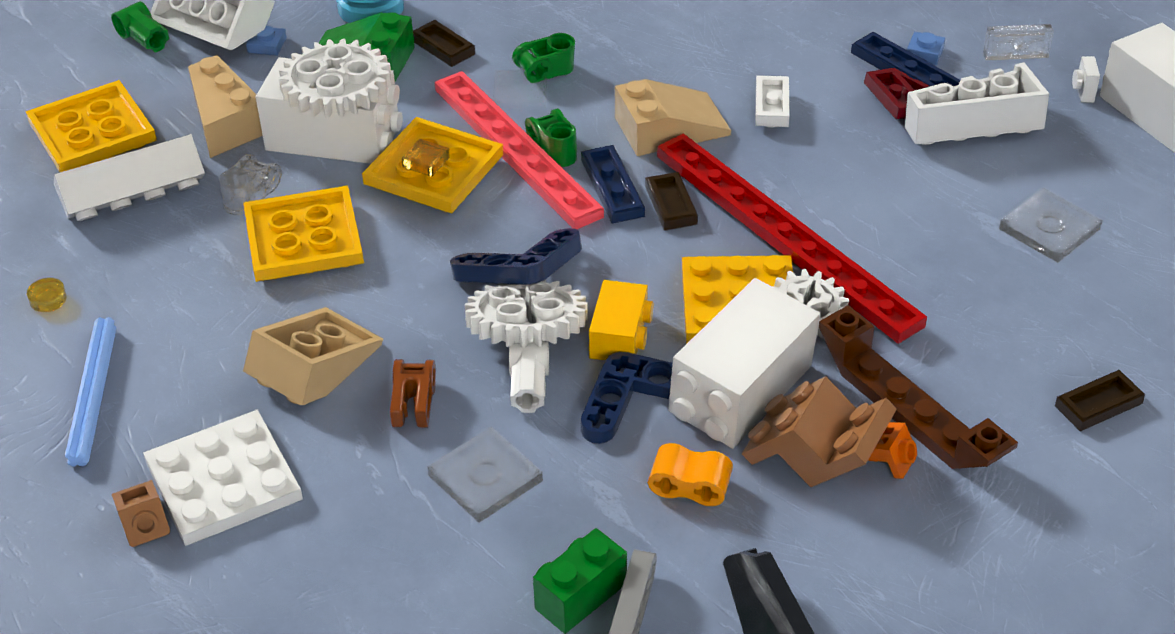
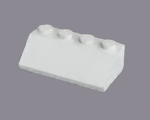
[150,0,275,51]
[54,134,205,221]

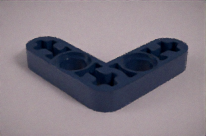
[450,228,582,285]
[581,352,673,444]

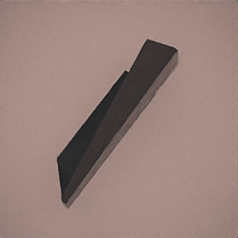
[723,548,814,634]

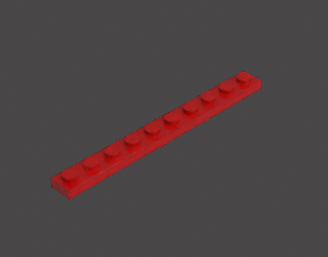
[657,133,927,344]

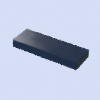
[581,145,645,224]

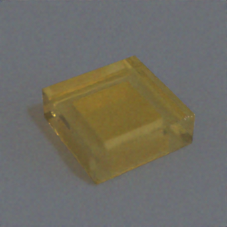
[402,139,450,177]

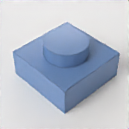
[246,26,287,56]
[907,31,945,65]

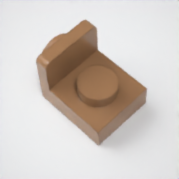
[111,480,170,547]

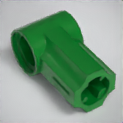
[111,1,170,53]

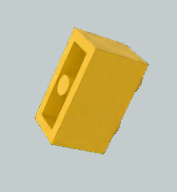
[589,280,654,360]

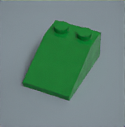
[319,12,415,82]

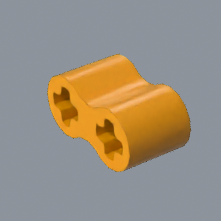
[647,443,733,507]

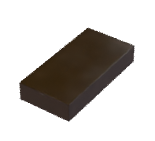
[413,20,475,67]
[645,172,698,230]
[1055,370,1145,431]

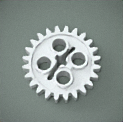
[278,39,392,118]
[465,279,588,348]

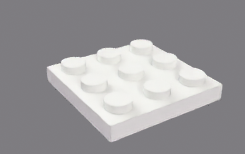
[143,409,303,546]

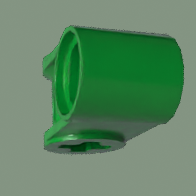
[512,33,575,84]
[525,108,578,167]

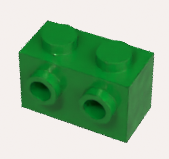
[533,528,627,634]

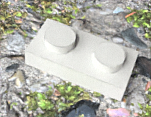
[755,76,790,128]

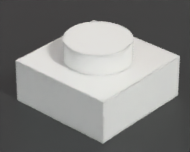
[1072,56,1100,103]

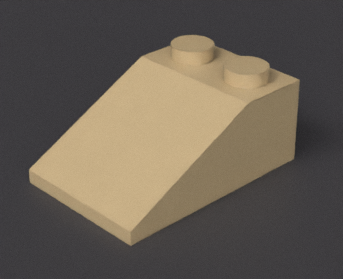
[615,79,731,156]
[243,307,383,405]

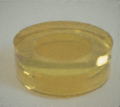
[27,278,67,312]

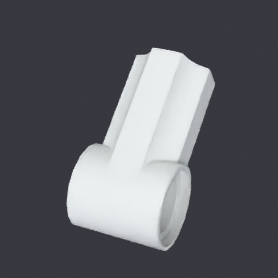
[509,341,549,413]

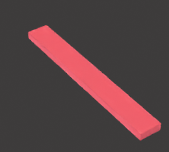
[435,71,604,229]

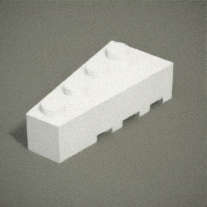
[905,62,1049,145]

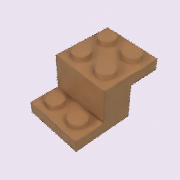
[742,376,897,487]

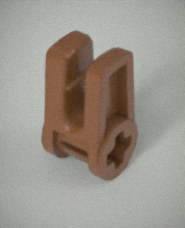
[390,359,436,428]

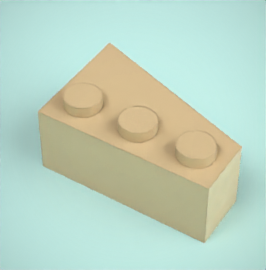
[188,55,263,158]

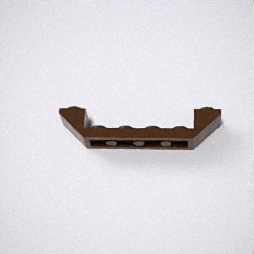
[819,305,1018,469]

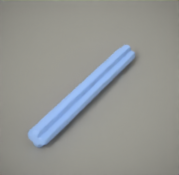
[65,317,116,467]

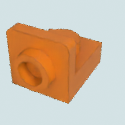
[868,422,917,479]

